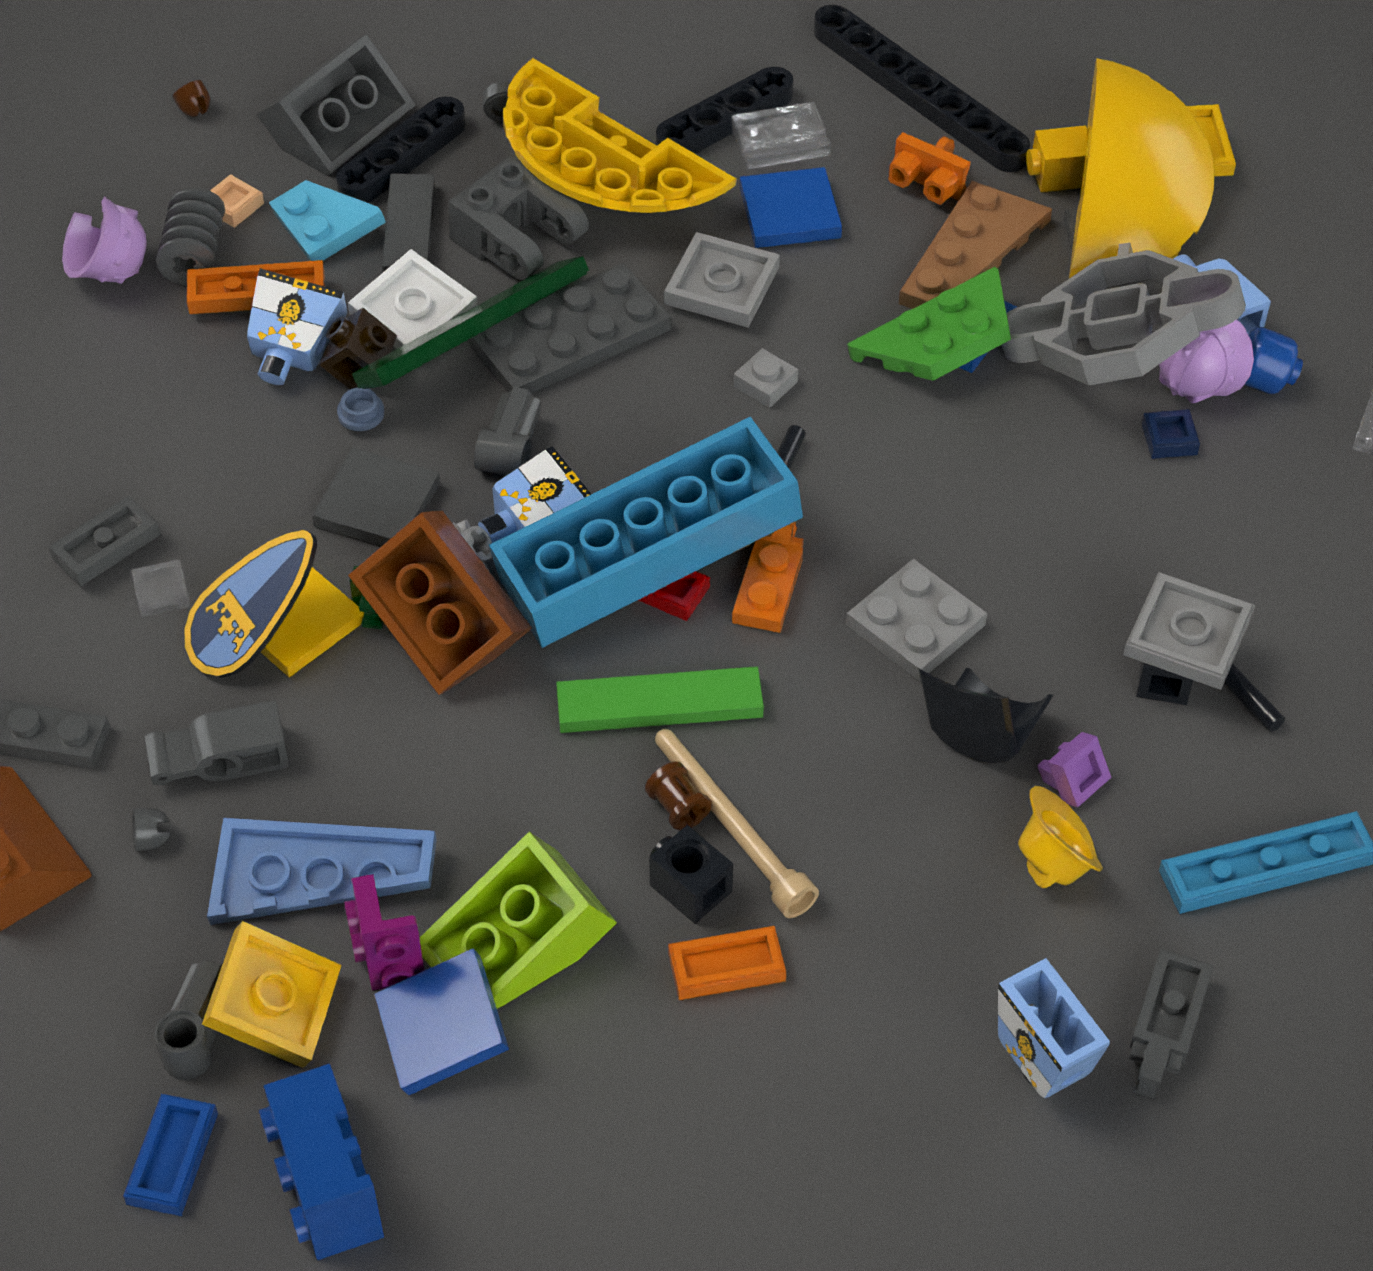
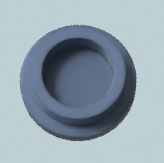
[337,388,384,431]

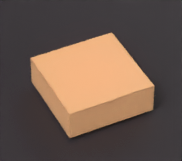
[210,174,264,228]

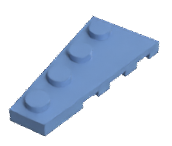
[207,818,437,925]

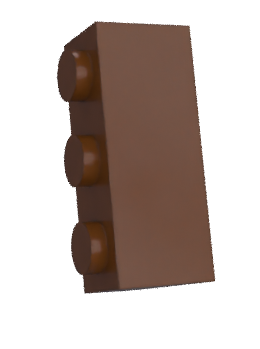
[348,510,532,695]
[0,766,92,932]

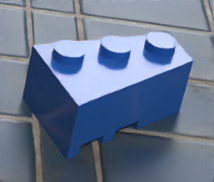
[259,1064,384,1261]

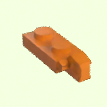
[732,521,804,633]

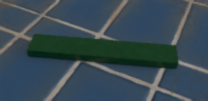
[352,256,589,389]

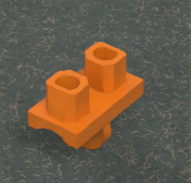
[888,132,971,205]

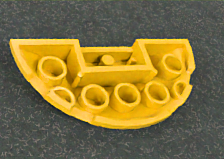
[503,58,737,213]
[1069,58,1214,279]

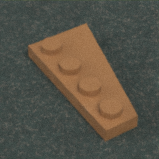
[899,181,1052,309]

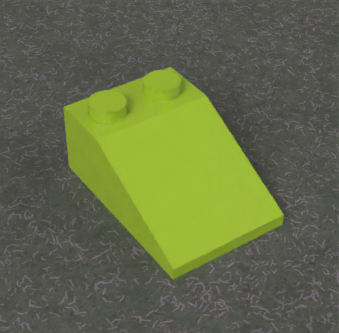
[420,831,617,1009]

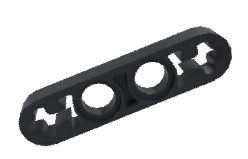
[656,66,794,154]
[336,96,466,203]

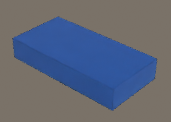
[123,1094,218,1216]

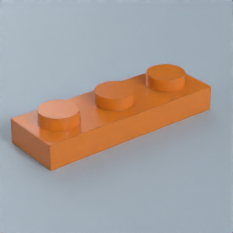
[187,260,325,315]

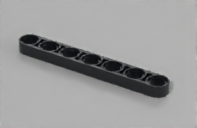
[814,4,1030,172]

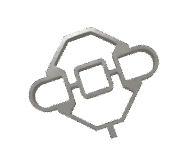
[1001,242,1246,386]

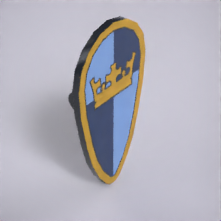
[184,530,317,678]

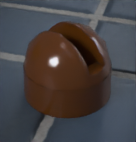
[172,80,211,117]

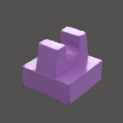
[1037,732,1111,808]

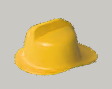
[1018,786,1103,889]

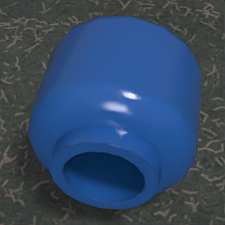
[1244,327,1303,394]

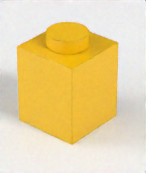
[1026,125,1088,192]

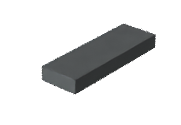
[382,174,435,272]

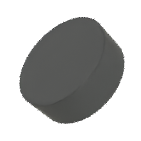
[482,81,510,122]

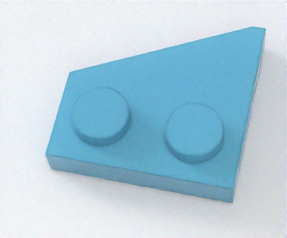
[269,180,386,261]

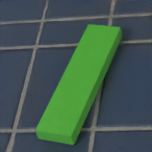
[556,666,764,733]

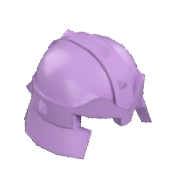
[62,197,147,284]
[1159,320,1254,403]

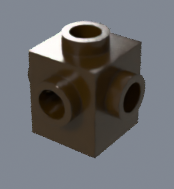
[319,308,398,389]

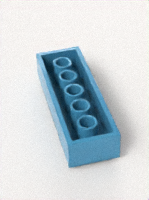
[489,417,803,648]

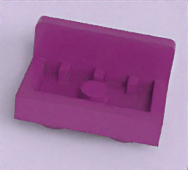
[344,874,424,991]

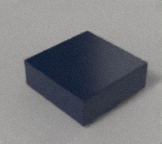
[1142,409,1200,459]

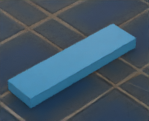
[1159,811,1373,914]

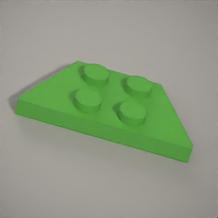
[847,266,1011,381]

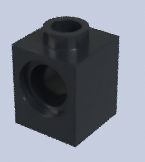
[649,825,733,924]

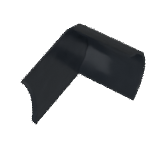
[918,667,1054,763]

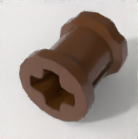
[645,761,712,831]

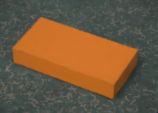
[668,926,786,1000]

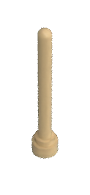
[655,729,819,918]

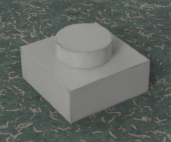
[733,348,799,408]

